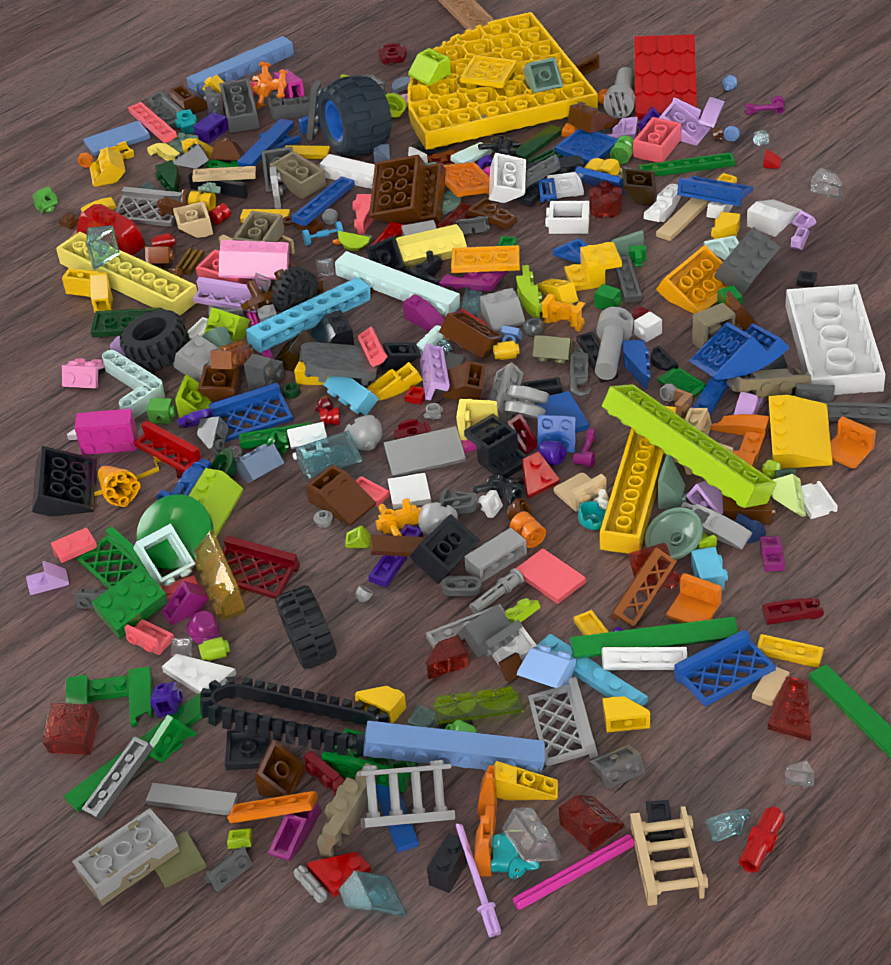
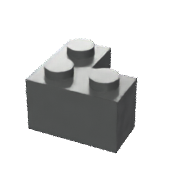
[244,354,285,391]

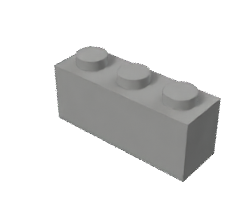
[464,528,527,582]

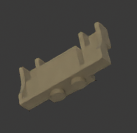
[727,368,811,398]
[317,763,378,858]

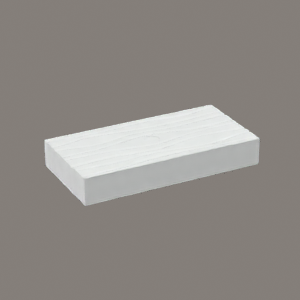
[785,284,885,395]

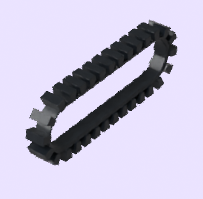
[200,676,389,757]

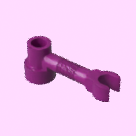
[744,96,785,115]
[573,428,597,468]

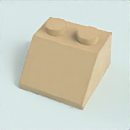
[173,201,213,238]

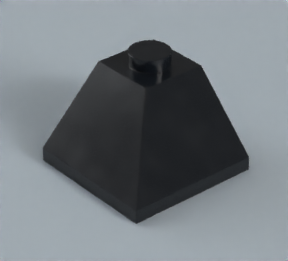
[366,235,406,270]

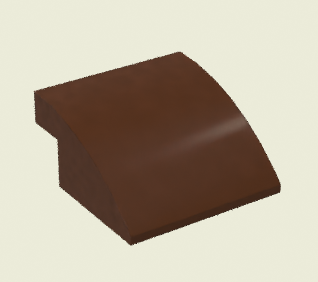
[369,154,446,225]

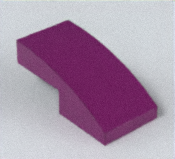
[759,536,785,572]

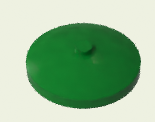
[136,494,213,571]

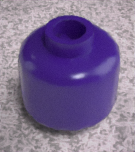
[537,440,566,465]

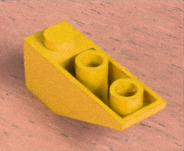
[493,761,558,800]

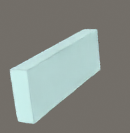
[450,142,492,164]

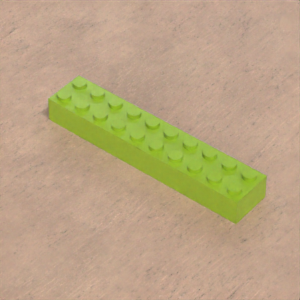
[602,384,777,508]

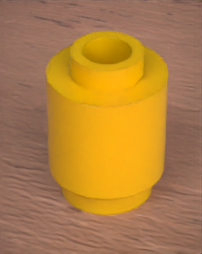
[493,341,520,360]

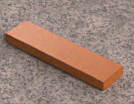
[227,791,318,824]

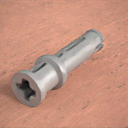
[469,568,524,614]

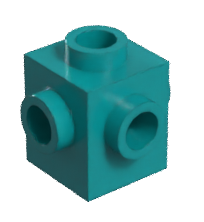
[174,109,197,135]

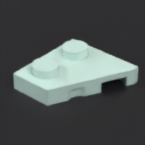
[704,236,739,260]

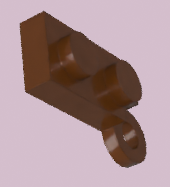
[283,216,324,235]

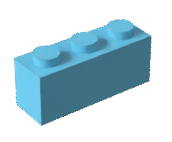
[323,376,379,416]

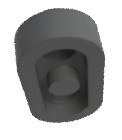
[441,576,482,596]

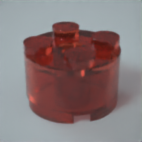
[589,181,622,219]

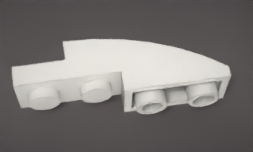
[644,184,681,222]

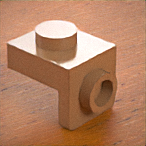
[674,388,693,418]

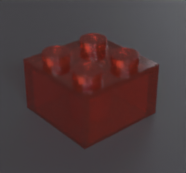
[42,703,99,755]

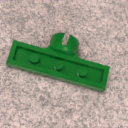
[239,422,312,454]

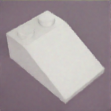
[747,199,801,237]

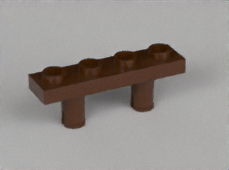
[240,269,284,312]

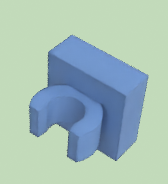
[501,325,523,344]

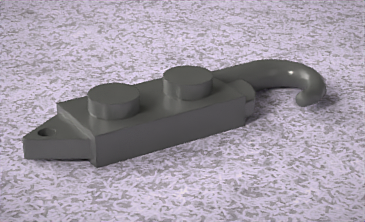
[570,347,592,397]

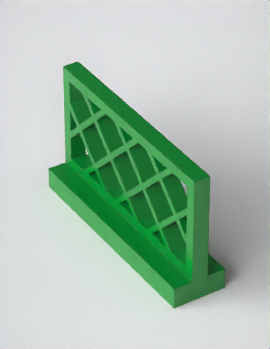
[77,526,162,589]
[322,728,419,793]

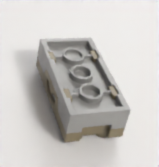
[72,808,180,906]

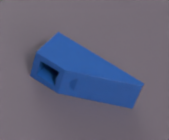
[623,340,651,389]

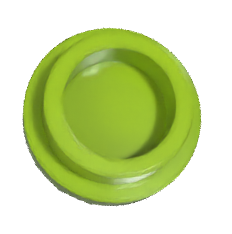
[762,460,781,479]

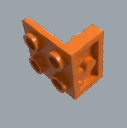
[666,573,722,623]

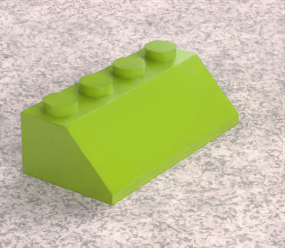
[189,468,243,543]

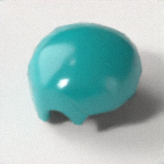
[578,501,606,530]

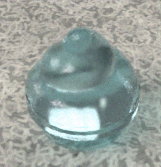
[753,130,769,146]
[437,339,453,357]

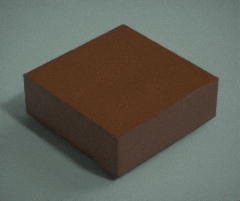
[498,652,522,682]

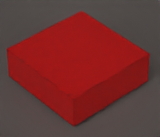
[404,386,425,405]

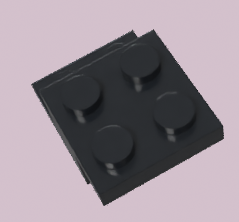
[464,414,528,478]

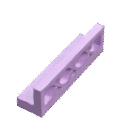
[193,277,263,313]
[420,343,450,400]

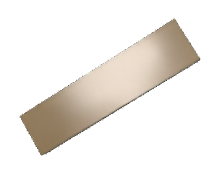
[192,166,256,182]

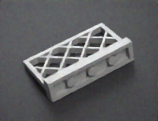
[115,187,182,227]
[528,677,599,767]

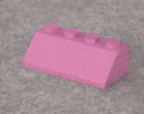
[219,240,289,280]

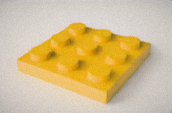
[460,55,517,88]

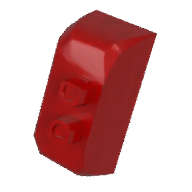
[76,204,146,256]

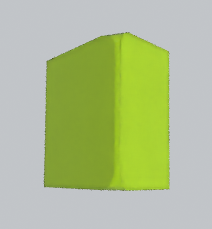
[345,526,370,548]

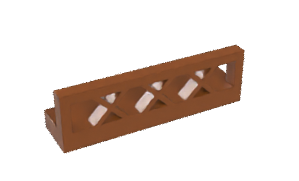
[609,547,677,628]

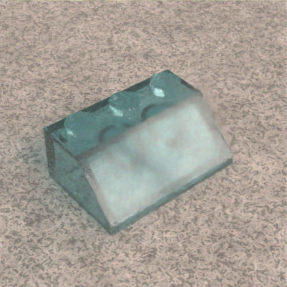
[296,431,362,479]

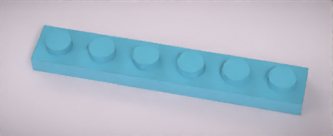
[537,634,648,707]

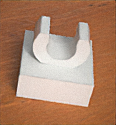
[478,490,503,518]

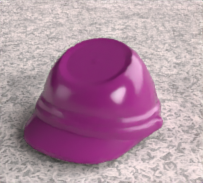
[186,611,220,644]

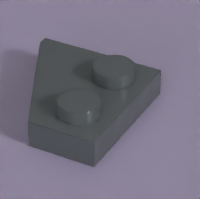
[439,489,479,515]

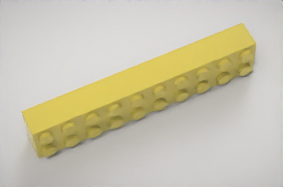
[56,232,197,315]

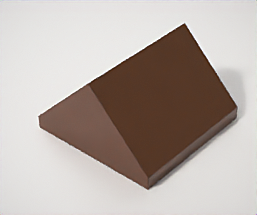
[255,739,305,798]

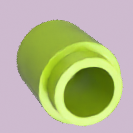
[198,637,230,661]

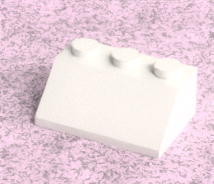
[489,153,526,203]

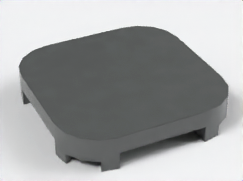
[299,342,377,385]

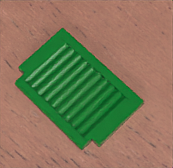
[657,367,707,399]

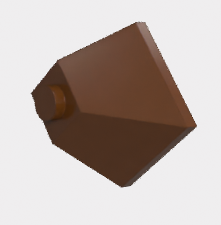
[211,138,245,161]

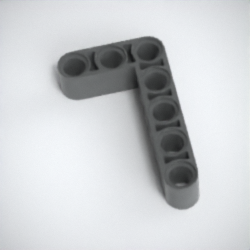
[268,90,310,120]

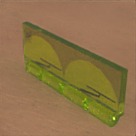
[433,686,523,724]

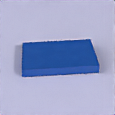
[575,166,628,194]
[535,391,589,433]

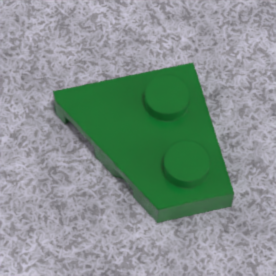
[149,714,197,763]

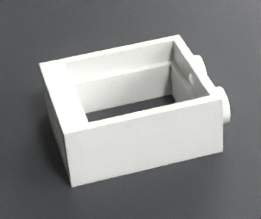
[545,201,590,234]

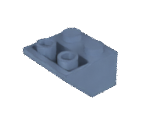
[236,443,284,483]

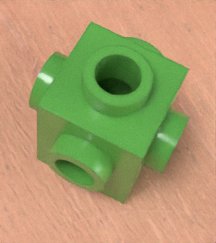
[33,186,58,213]

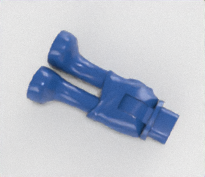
[156,459,212,500]

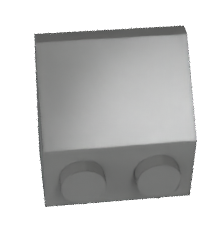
[480,288,525,332]

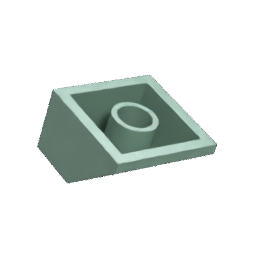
[522,57,563,93]

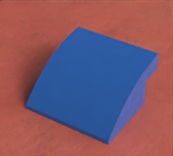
[689,322,789,379]

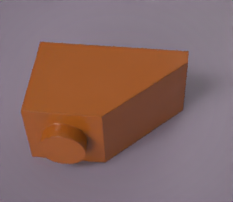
[145,247,174,265]

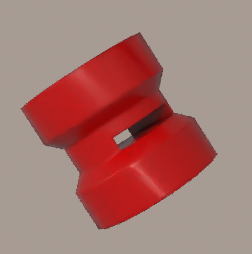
[208,203,231,225]
[320,407,340,427]

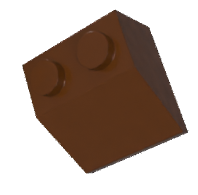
[198,365,242,403]

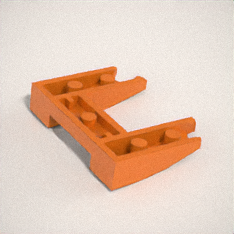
[711,414,770,468]
[474,766,498,877]

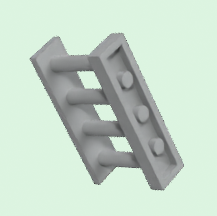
[357,760,455,828]

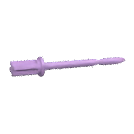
[456,824,502,937]

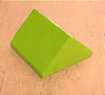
[175,374,212,419]

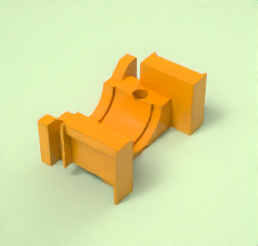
[541,294,585,331]

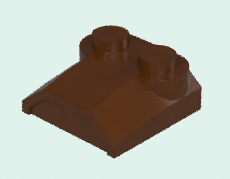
[726,291,760,332]

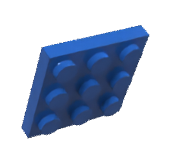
[554,129,618,165]

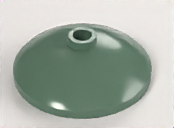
[645,507,703,560]

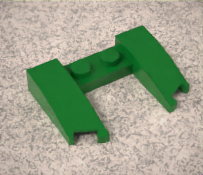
[66,666,153,733]

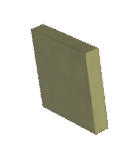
[155,831,207,888]

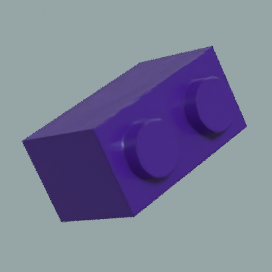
[193,112,229,144]

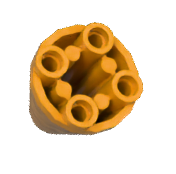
[98,466,140,507]

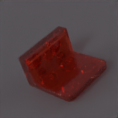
[628,543,682,593]

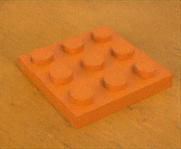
[443,162,490,197]

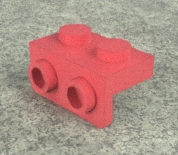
[51,527,97,563]
[124,619,175,655]

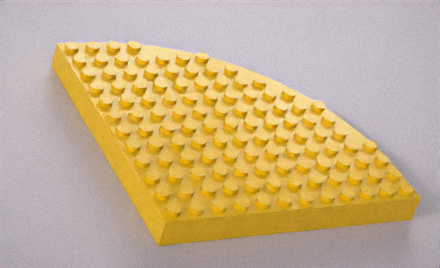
[407,12,598,150]

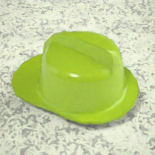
[385,93,406,118]

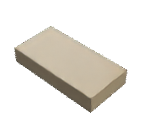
[752,667,790,706]

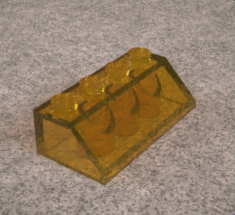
[193,531,246,621]

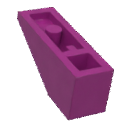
[403,294,445,332]

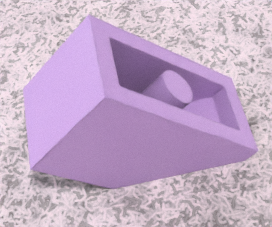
[686,480,723,515]

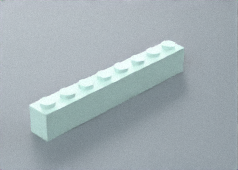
[335,251,460,317]

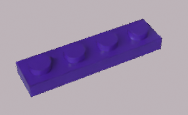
[368,524,424,587]

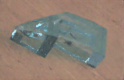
[705,808,751,843]

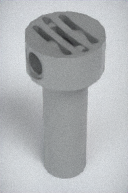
[604,67,635,119]
[595,307,634,380]

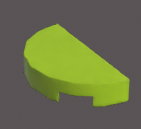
[338,231,370,251]

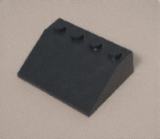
[32,446,97,517]

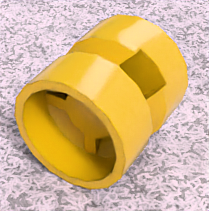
[188,191,216,212]

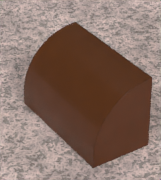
[573,53,600,76]

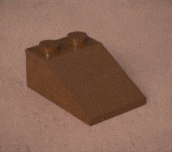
[568,102,620,133]

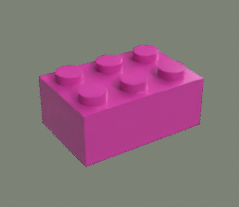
[74,409,138,455]

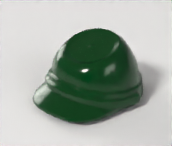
[211,448,237,478]

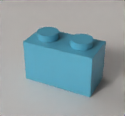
[691,547,728,590]

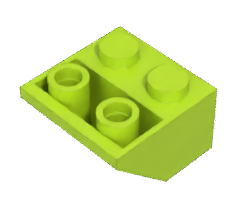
[408,48,451,85]
[203,307,250,342]

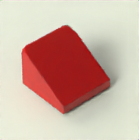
[763,149,782,169]

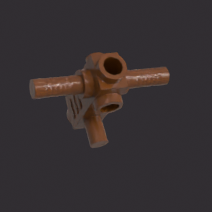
[156,189,189,233]

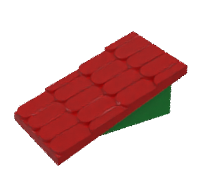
[634,34,697,120]

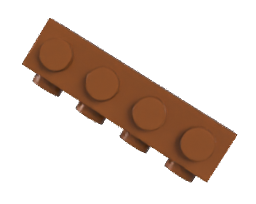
[210,340,254,369]

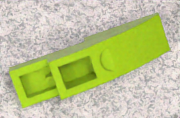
[516,265,542,319]

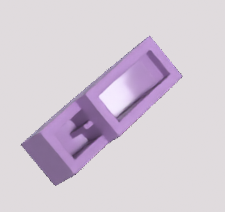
[699,97,725,128]

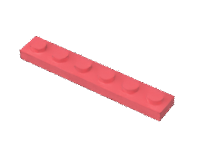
[128,102,177,143]

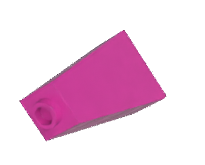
[273,69,304,99]

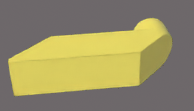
[147,143,180,161]

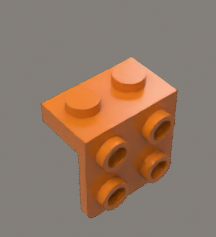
[830,416,876,468]

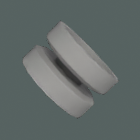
[504,385,549,419]

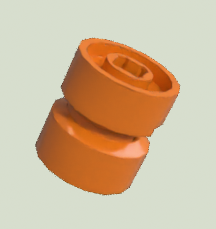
[509,511,546,548]

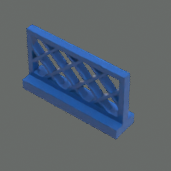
[677,176,753,206]
[209,382,293,443]
[674,630,776,707]

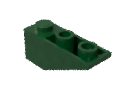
[154,160,180,192]

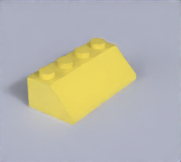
[396,224,467,267]

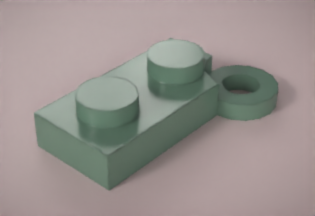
[197,182,221,195]

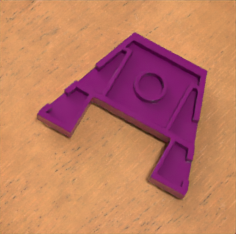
[439,271,507,291]

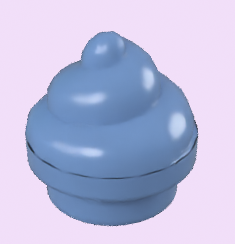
[722,75,737,91]
[724,126,740,141]

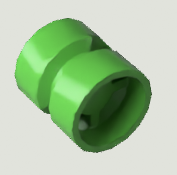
[610,135,634,165]

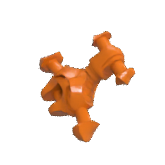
[251,61,288,109]

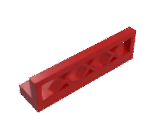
[133,420,201,473]

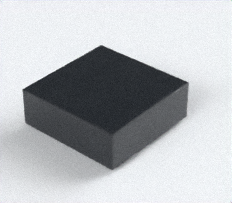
[796,271,817,288]

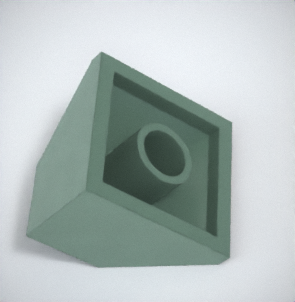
[658,454,688,510]

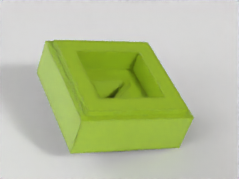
[227,828,253,849]

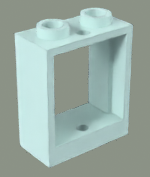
[133,524,195,587]

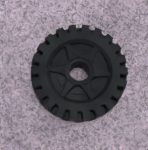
[271,266,319,313]

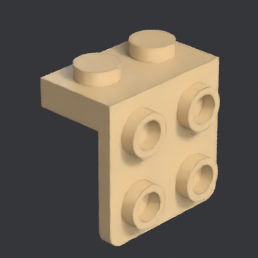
[554,473,607,512]

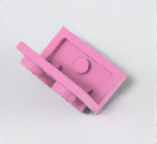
[62,358,105,388]

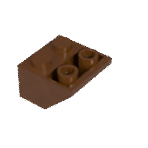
[169,84,207,114]
[443,361,486,401]

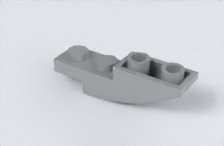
[681,502,752,550]

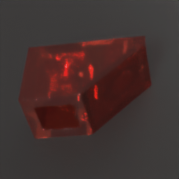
[426,635,468,679]

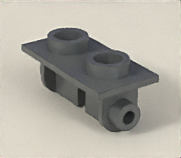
[456,216,490,236]
[73,588,108,609]
[204,846,253,892]

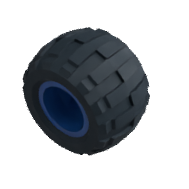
[318,75,392,156]

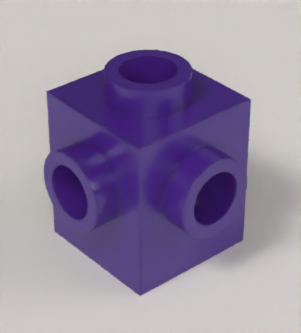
[150,681,183,718]

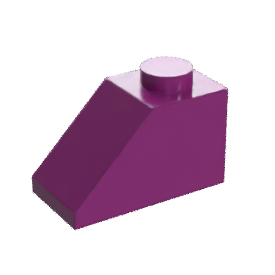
[162,581,209,625]

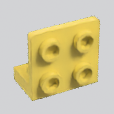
[456,399,499,440]

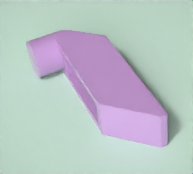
[791,227,810,251]

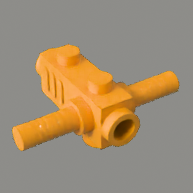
[375,498,421,536]

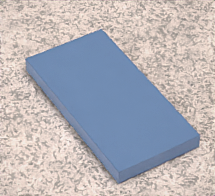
[83,121,150,157]

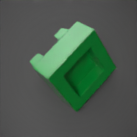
[629,245,646,267]

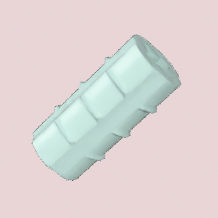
[416,325,444,355]

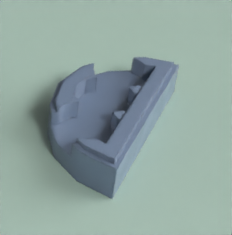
[392,77,410,93]

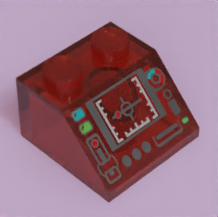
[559,795,624,852]

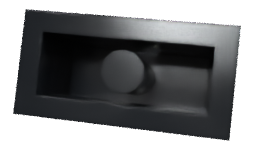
[427,833,469,893]

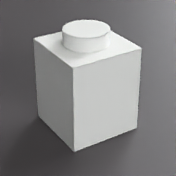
[634,312,662,342]

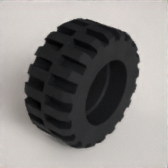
[119,309,190,372]
[275,585,337,669]

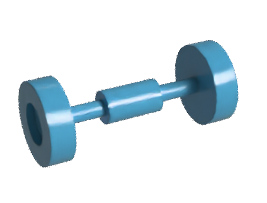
[302,221,344,246]

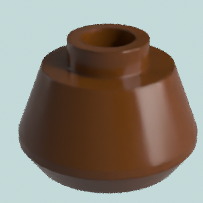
[507,498,532,521]

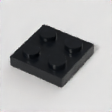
[225,728,271,771]

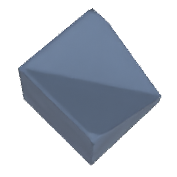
[374,144,390,162]

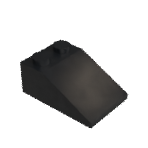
[409,514,480,584]

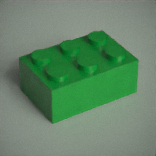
[92,565,168,640]

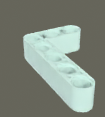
[102,350,165,419]

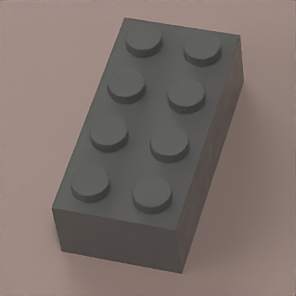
[219,78,260,133]
[714,227,781,295]

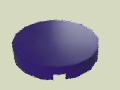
[177,408,213,428]

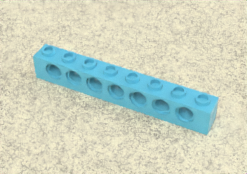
[246,277,371,353]

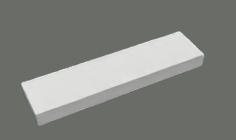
[601,647,688,670]

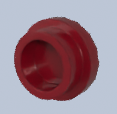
[632,307,649,320]
[315,396,334,413]

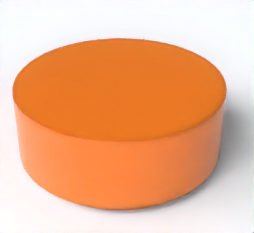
[77,153,94,168]

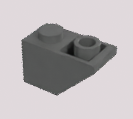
[197,416,228,455]

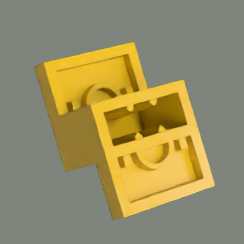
[564,242,622,291]

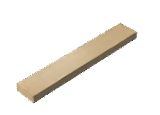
[656,198,711,241]

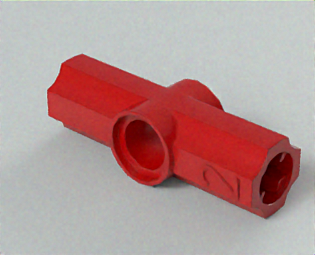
[739,806,785,873]

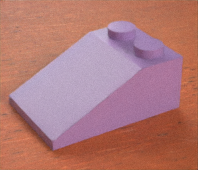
[659,100,711,146]

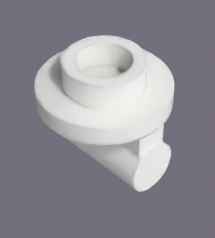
[593,489,610,511]

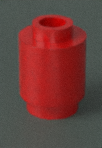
[151,233,176,249]

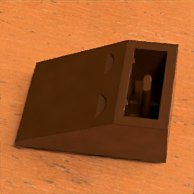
[306,464,376,526]

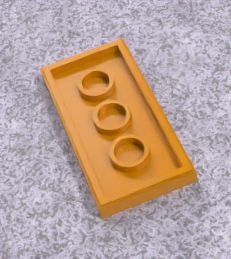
[451,245,520,273]

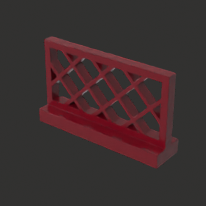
[207,535,300,599]

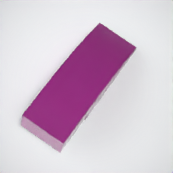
[268,803,321,861]

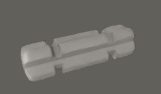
[294,865,328,903]

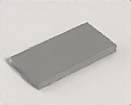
[383,426,466,478]

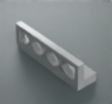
[488,362,524,423]

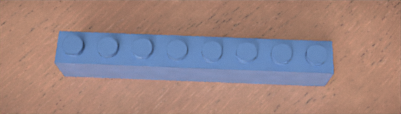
[186,36,294,95]
[363,721,545,774]

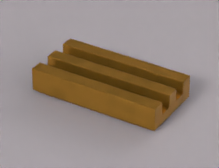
[175,248,204,274]

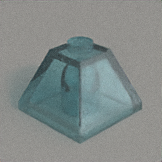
[339,871,407,916]

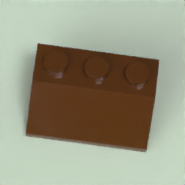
[439,311,504,359]

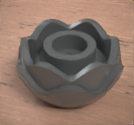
[523,318,545,337]

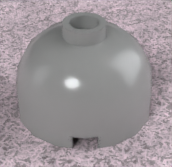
[344,415,383,451]
[418,502,458,536]

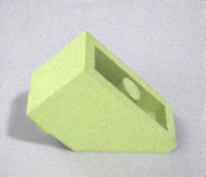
[771,474,806,517]

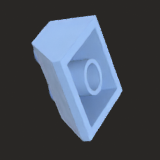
[517,644,577,688]

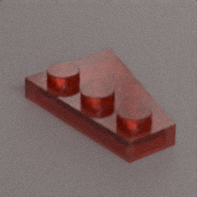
[767,676,811,741]

